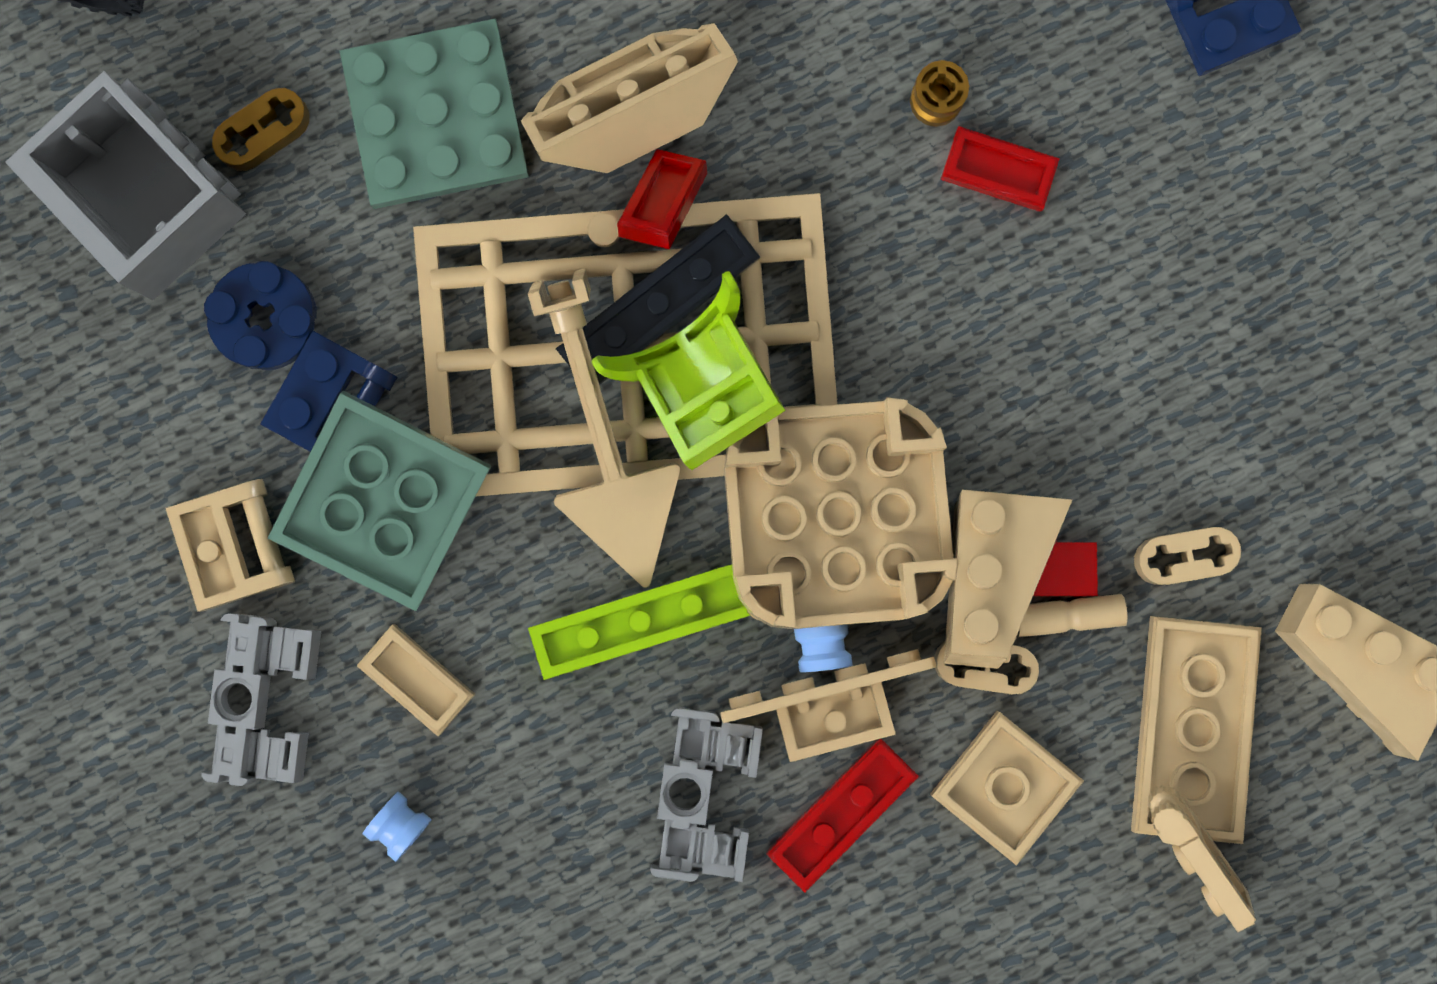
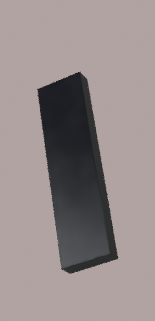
[556,214,760,385]

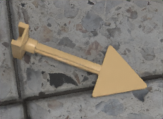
[528,268,680,587]

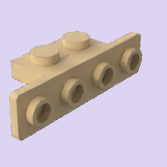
[720,649,937,762]

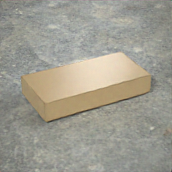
[357,624,476,736]

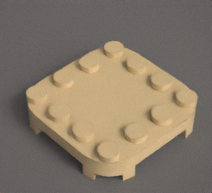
[724,398,958,629]

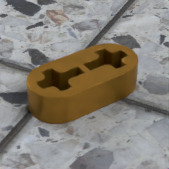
[212,88,309,171]

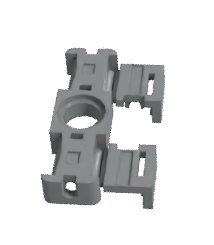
[201,614,321,786]
[650,707,763,882]

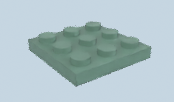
[339,18,529,209]
[268,391,491,611]

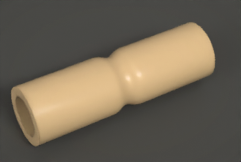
[1017,594,1127,638]

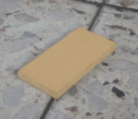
[1131,616,1262,844]

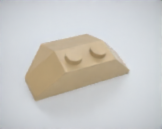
[521,23,738,173]

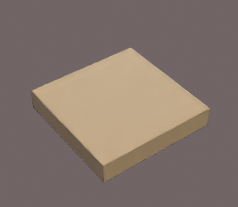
[930,711,1084,866]

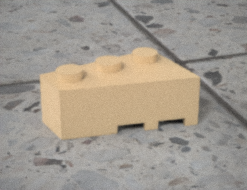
[944,490,1072,669]
[1275,584,1437,761]

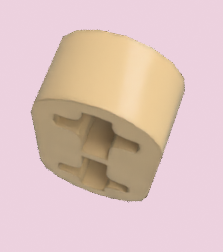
[1134,527,1241,585]
[934,641,1039,694]

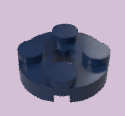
[204,261,317,370]

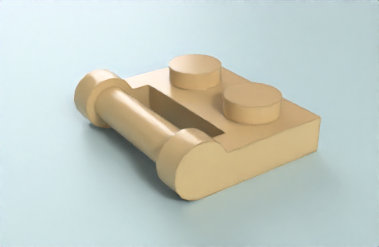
[166,479,295,612]

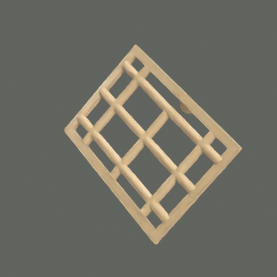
[413,193,837,497]

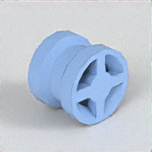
[794,625,853,672]
[362,791,432,862]

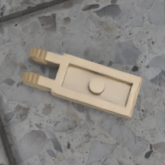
[1148,785,1256,932]

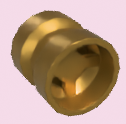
[910,60,970,127]

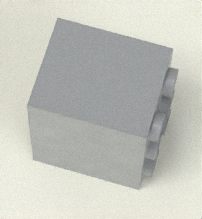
[5,71,246,300]

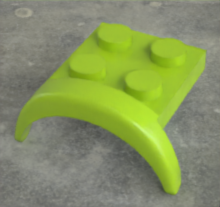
[592,271,786,470]

